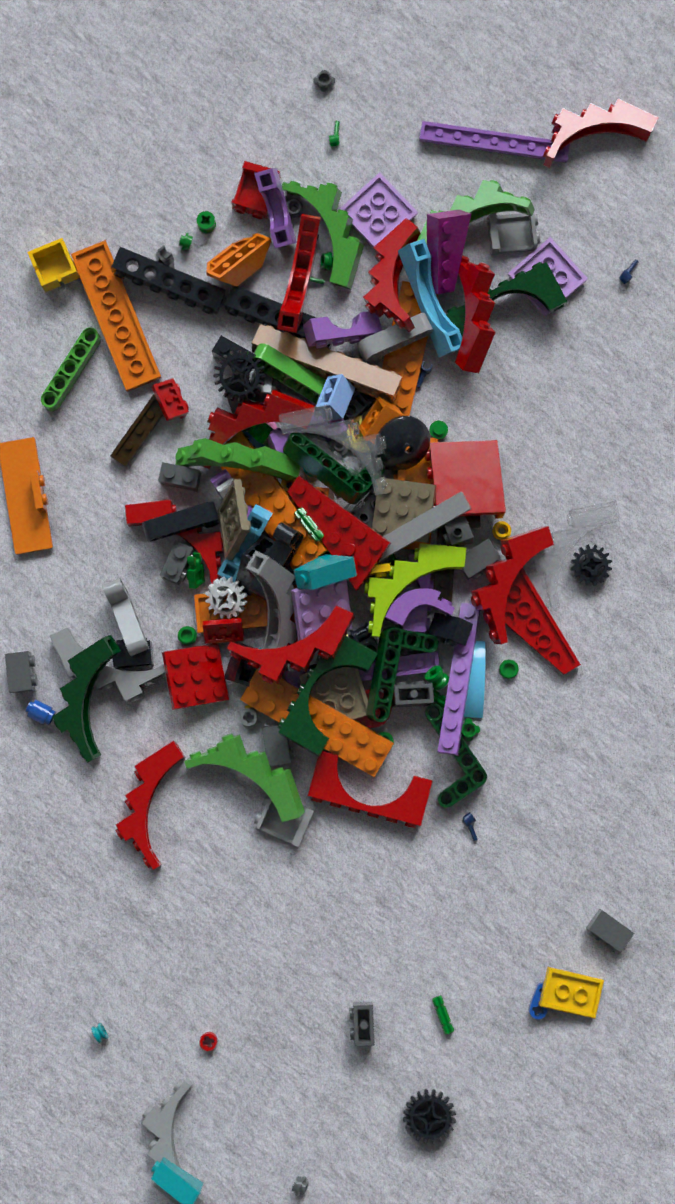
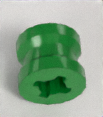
[196,211,216,234]
[425,665,449,690]

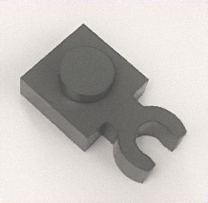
[156,245,174,268]

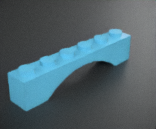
[398,239,462,357]

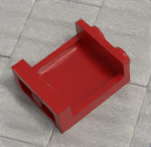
[231,161,281,219]

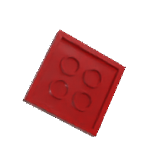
[162,643,229,710]

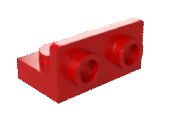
[151,378,189,421]
[203,618,244,644]

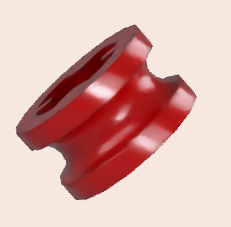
[199,1032,218,1051]

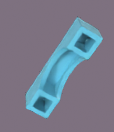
[217,504,273,583]

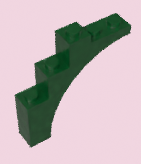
[52,635,121,763]

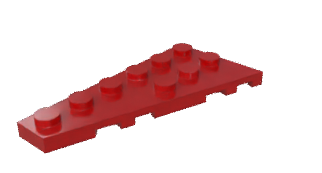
[287,476,391,591]
[489,567,581,675]

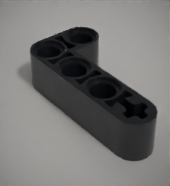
[142,501,220,542]
[249,522,304,601]

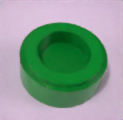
[499,659,519,679]

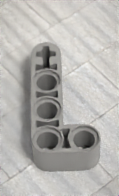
[358,313,434,365]
[102,578,149,656]

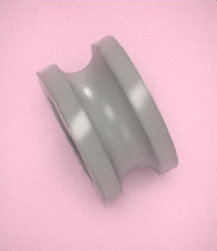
[240,709,258,726]

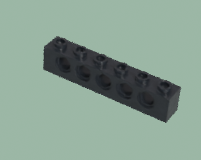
[111,247,226,315]
[224,285,338,350]

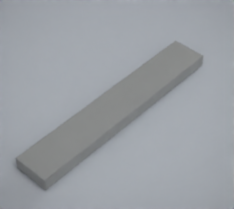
[379,492,472,562]

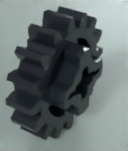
[570,544,612,586]

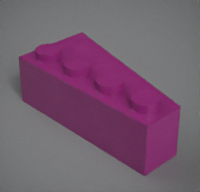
[427,209,471,294]

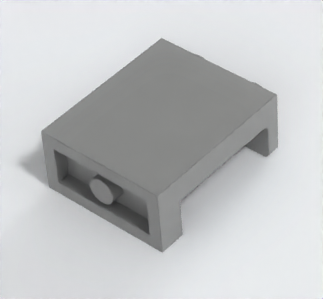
[487,213,540,255]
[254,794,314,847]

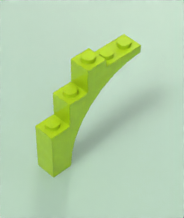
[364,543,466,638]

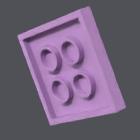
[340,172,418,247]
[507,237,588,317]
[291,579,353,641]

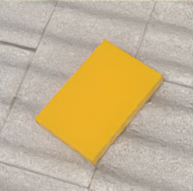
[539,966,604,1019]

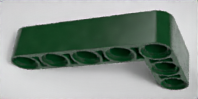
[283,432,385,505]
[366,628,438,722]
[425,704,487,808]

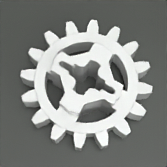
[205,576,247,619]

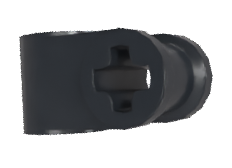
[343,391,376,422]
[350,622,378,653]

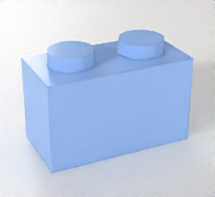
[315,374,355,421]

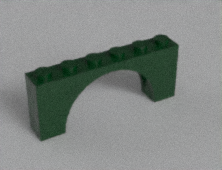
[446,261,568,337]
[277,636,378,757]

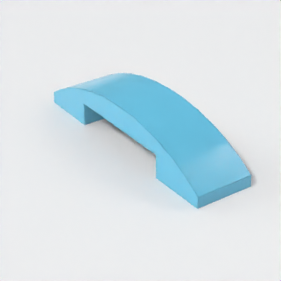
[464,641,485,718]

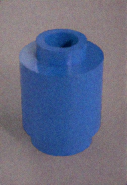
[26,700,56,725]

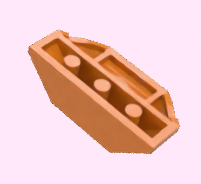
[206,233,271,286]

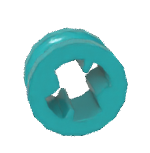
[91,1023,108,1043]

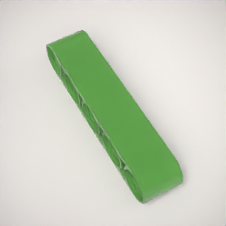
[41,327,101,411]
[253,343,326,404]

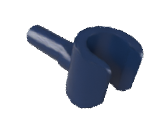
[619,259,639,284]
[416,361,433,388]
[463,812,478,841]

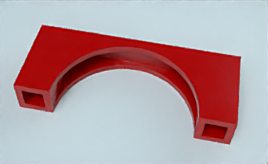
[308,751,433,829]

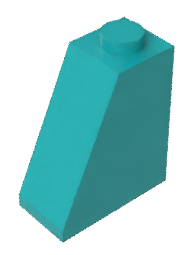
[294,554,357,590]
[151,1157,204,1204]

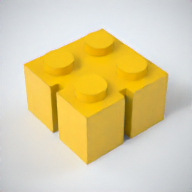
[27,238,80,292]

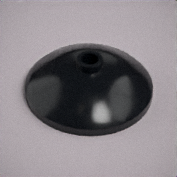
[375,415,430,471]

